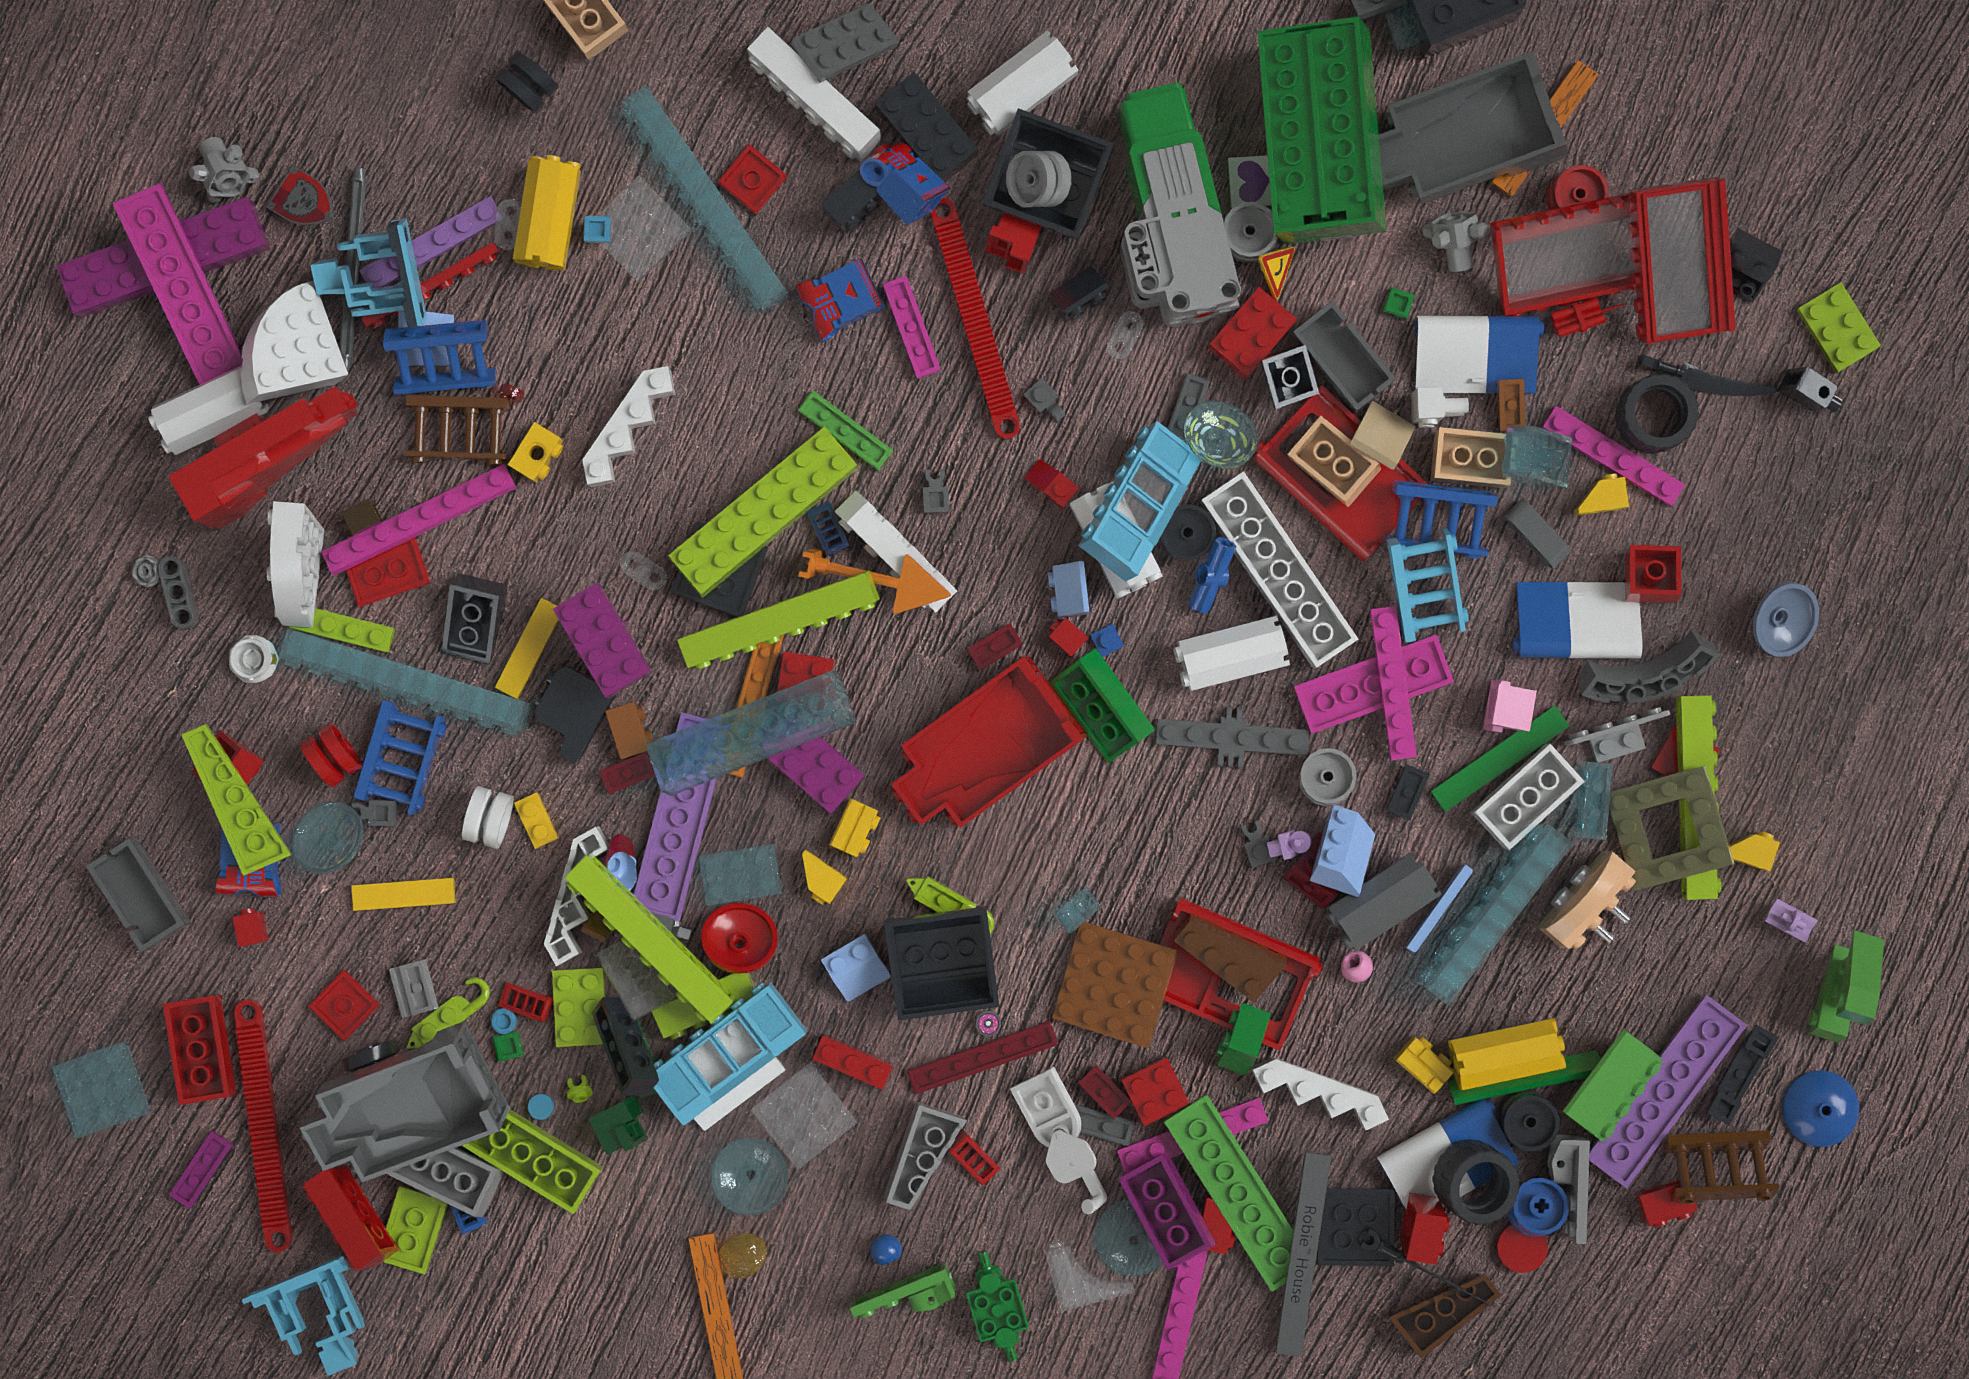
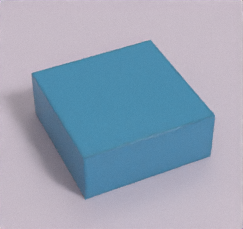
[584,216,611,243]

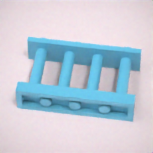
[1387,528,1469,642]

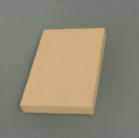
[1350,401,1416,470]

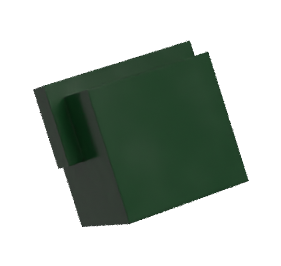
[589,1096,649,1155]

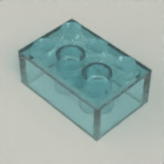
[1502,426,1572,488]

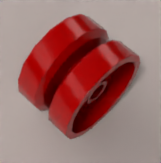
[1546,165,1609,210]
[300,722,363,788]

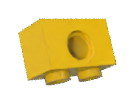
[508,422,564,483]

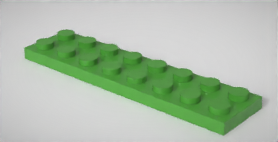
[1163,1093,1293,1292]

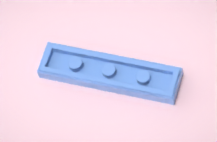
[1404,864,1473,953]

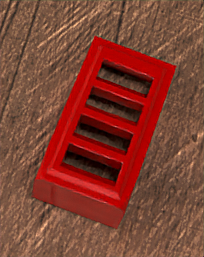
[498,982,554,1023]
[948,1130,1001,1186]

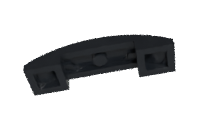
[1706,1024,1779,1126]

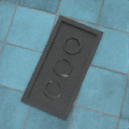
[791,3,899,83]

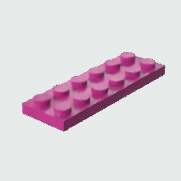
[1293,635,1454,734]

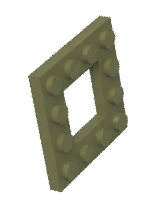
[1605,765,1735,891]

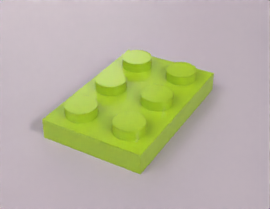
[1796,282,1881,373]
[552,967,605,1047]
[383,1185,448,1275]

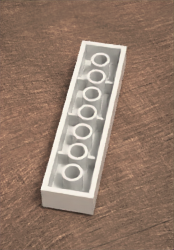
[1200,471,1358,669]

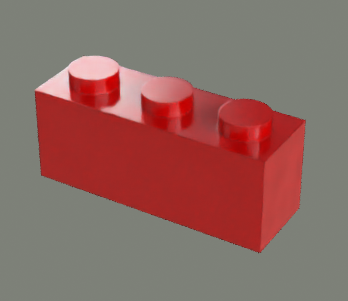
[813,1034,893,1090]

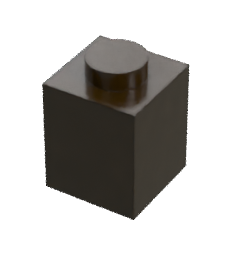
[341,499,383,536]

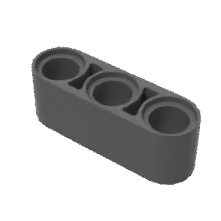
[1503,499,1572,569]
[158,556,199,629]

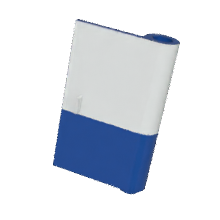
[1415,316,1544,393]
[1512,582,1642,659]
[1376,1099,1519,1209]

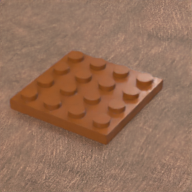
[1052,921,1178,1048]

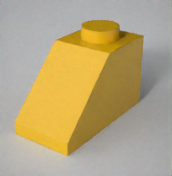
[1574,474,1629,516]
[1729,831,1780,871]
[802,850,848,905]

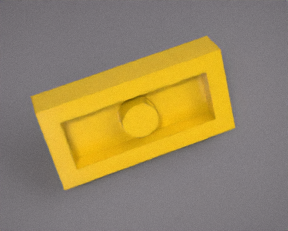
[514,792,559,849]

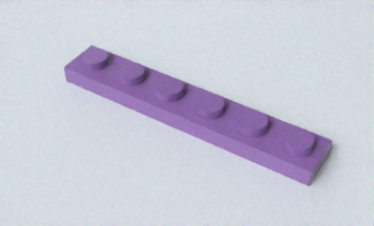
[359,196,505,288]

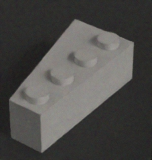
[883,1101,967,1210]

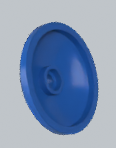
[1782,1070,1859,1147]

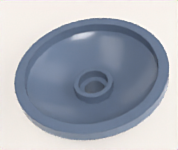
[1753,582,1819,657]

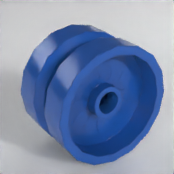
[1507,1178,1569,1237]

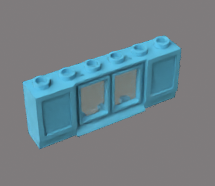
[1078,421,1202,582]
[654,982,807,1126]

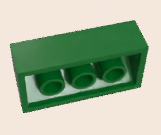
[1049,648,1155,764]

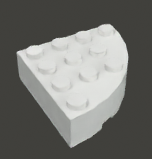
[241,280,348,404]
[267,501,324,628]

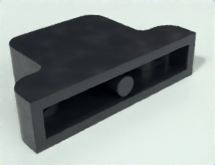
[534,667,617,764]

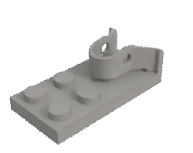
[1547,1134,1590,1244]

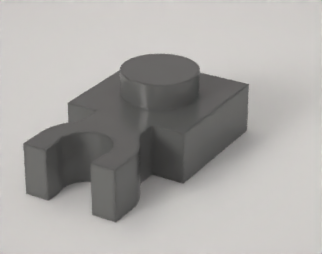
[923,469,949,513]
[352,800,397,826]
[1240,820,1276,868]

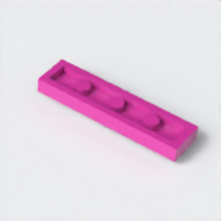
[883,276,941,380]

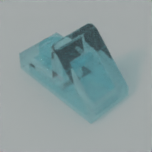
[1054,887,1102,934]

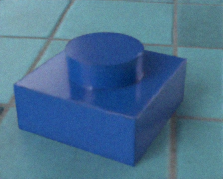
[1090,624,1124,657]

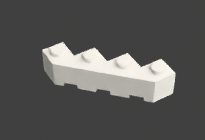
[583,366,676,487]
[835,491,957,612]
[544,827,609,966]
[1251,1057,1389,1130]

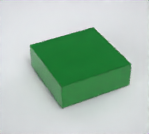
[1382,287,1415,320]
[493,1031,524,1062]

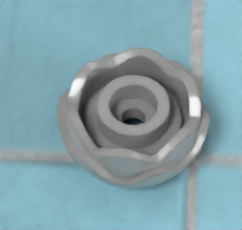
[132,555,161,587]

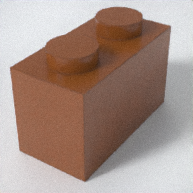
[605,702,655,760]

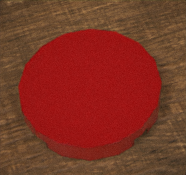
[1496,1224,1548,1273]

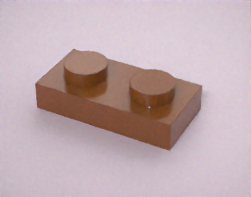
[1497,378,1525,431]

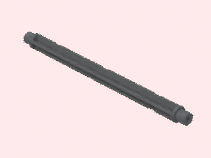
[339,168,367,369]

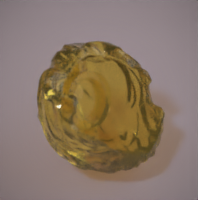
[720,1233,767,1278]

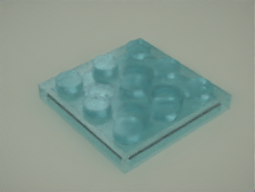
[52,1041,151,1139]

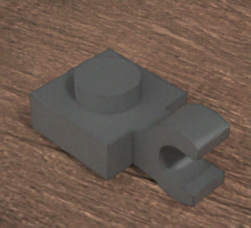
[1023,378,1065,422]

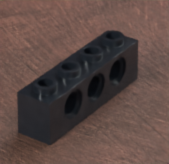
[591,997,659,1096]

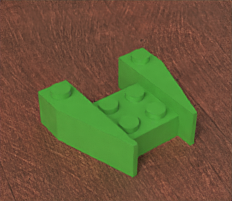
[1808,930,1884,1043]

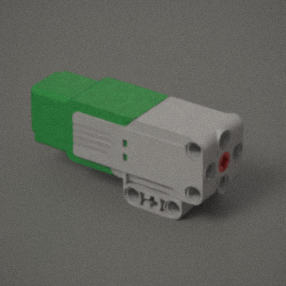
[1117,82,1241,327]

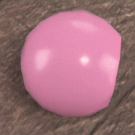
[1341,950,1373,983]

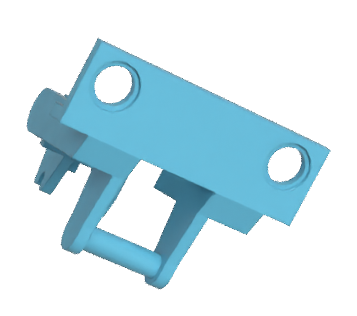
[242,1254,365,1376]

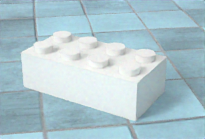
[1471,744,1585,850]

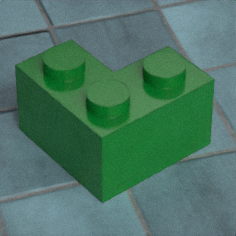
[1216,1002,1271,1076]

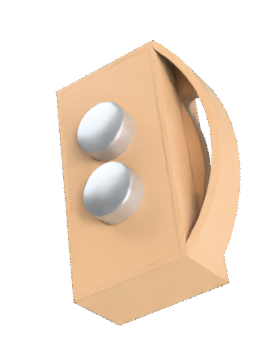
[1537,851,1636,950]

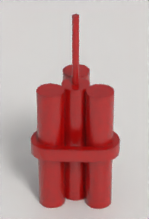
[1550,298,1626,338]

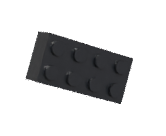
[875,72,978,182]

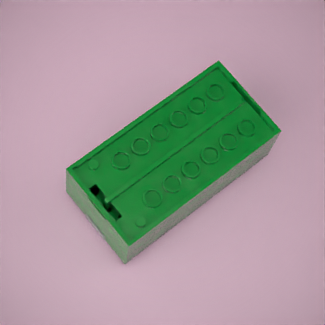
[1257,16,1387,245]

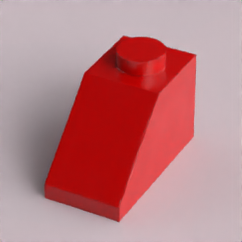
[1024,459,1079,510]
[1201,1195,1235,1254]

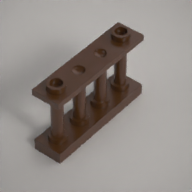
[404,395,511,465]
[1663,1130,1779,1204]

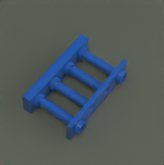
[383,320,496,395]
[1384,480,1498,559]
[354,700,447,815]

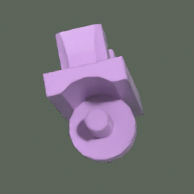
[1267,830,1311,860]
[1764,898,1818,943]

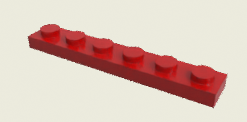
[361,242,500,329]

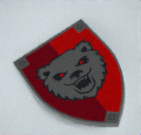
[266,165,333,226]

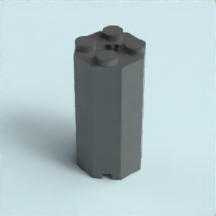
[1324,852,1441,950]

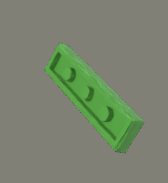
[798,390,893,471]

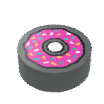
[976,1010,1001,1036]

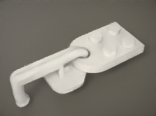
[1010,1067,1107,1215]

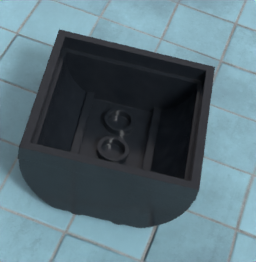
[983,108,1114,240]
[884,905,1000,1020]

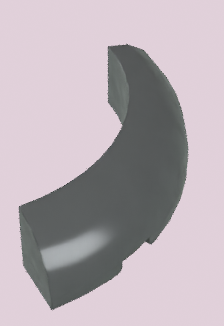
[1578,630,1720,704]

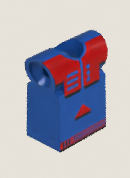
[860,143,950,225]
[795,258,886,343]
[215,822,281,897]

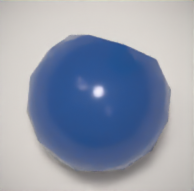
[870,1234,902,1266]

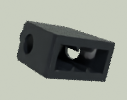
[1777,366,1842,413]

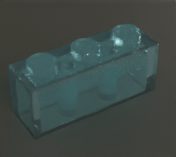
[1575,762,1613,840]

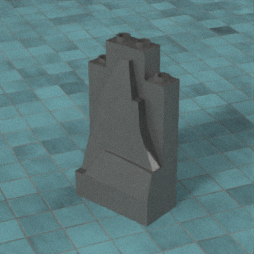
[1379,51,1568,204]
[300,1021,510,1182]

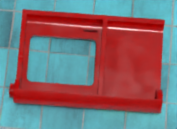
[1253,385,1428,562]
[1159,897,1323,1051]

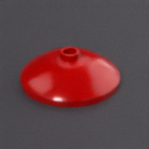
[701,903,778,974]

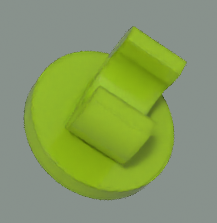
[567,1075,592,1103]

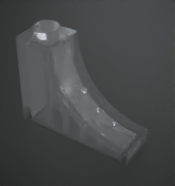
[1044,1240,1135,1312]

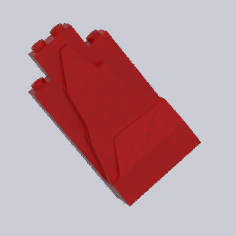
[168,386,359,530]
[891,655,1087,828]

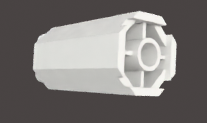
[966,31,1078,135]
[148,365,269,455]
[1069,481,1163,599]
[1173,616,1290,691]

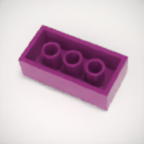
[553,583,653,698]
[755,709,866,814]
[1118,1154,1217,1271]

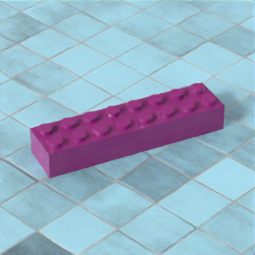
[56,197,271,318]

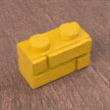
[829,798,881,857]
[1393,1036,1454,1094]

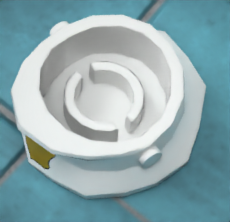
[229,635,279,683]

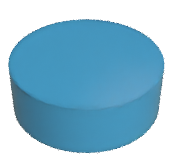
[491,1008,517,1034]
[528,1093,555,1120]

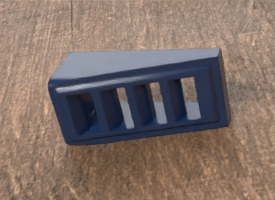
[807,501,850,557]

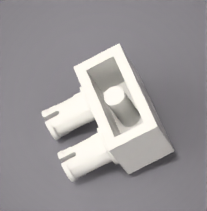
[1411,387,1469,428]

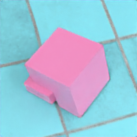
[1483,680,1537,732]

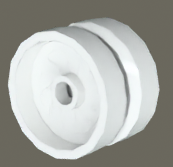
[462,786,514,849]

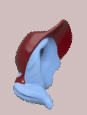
[599,834,637,898]

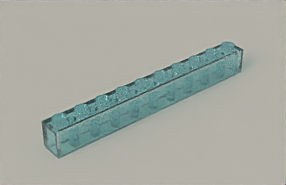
[621,85,789,313]
[278,628,533,736]

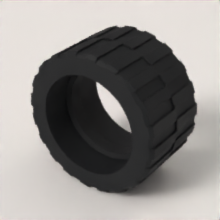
[1615,373,1699,454]
[1432,1139,1520,1225]

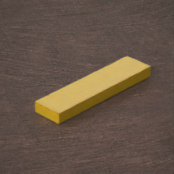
[495,598,559,699]
[352,878,456,911]

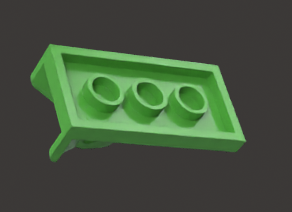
[850,1262,955,1319]

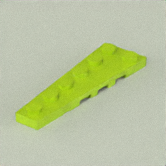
[181,724,292,876]

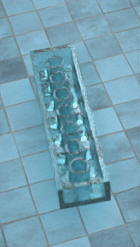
[646,670,857,796]
[1418,824,1573,1006]

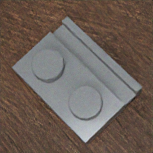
[389,959,439,1018]

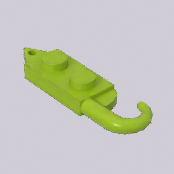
[906,875,994,933]
[406,977,490,1049]

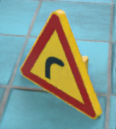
[1258,246,1295,299]

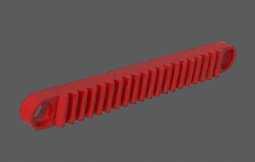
[931,197,1020,440]
[234,999,293,1253]

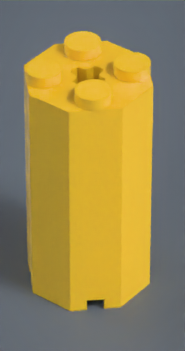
[513,155,581,271]
[1448,1018,1566,1090]

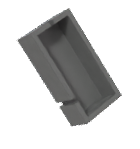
[1290,300,1396,414]
[86,838,191,952]

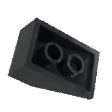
[441,573,508,664]

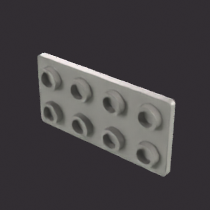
[1563,707,1670,763]

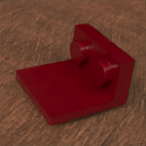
[1282,832,1339,909]

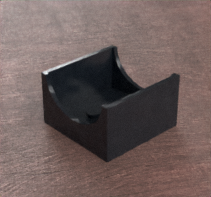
[1406,0,1525,59]

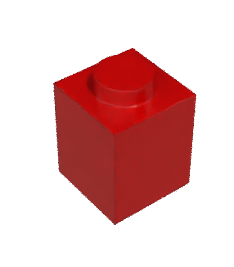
[1048,618,1088,657]
[232,908,269,947]

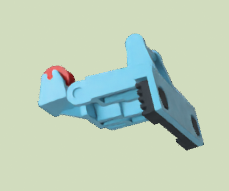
[311,218,427,328]

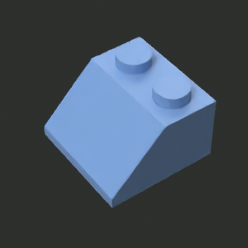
[1048,561,1089,618]
[821,933,891,1002]

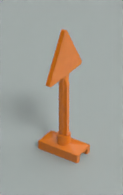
[799,548,951,614]

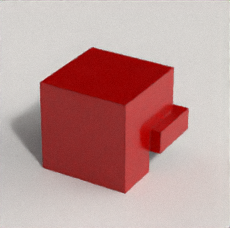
[985,213,1041,274]

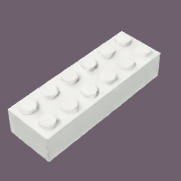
[747,27,881,162]

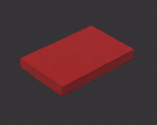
[346,537,431,608]

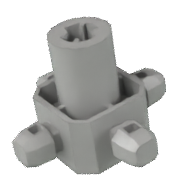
[189,137,259,203]
[1422,212,1489,272]

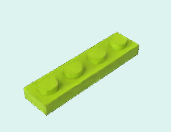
[289,608,395,653]

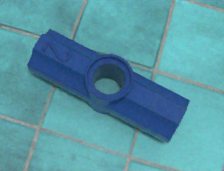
[1188,537,1237,614]

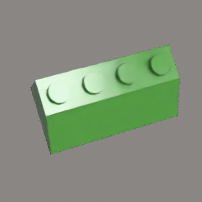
[1563,1029,1663,1142]

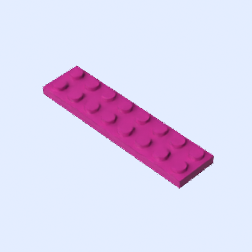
[112,183,243,385]

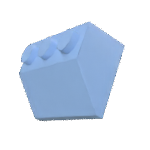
[1310,804,1375,897]

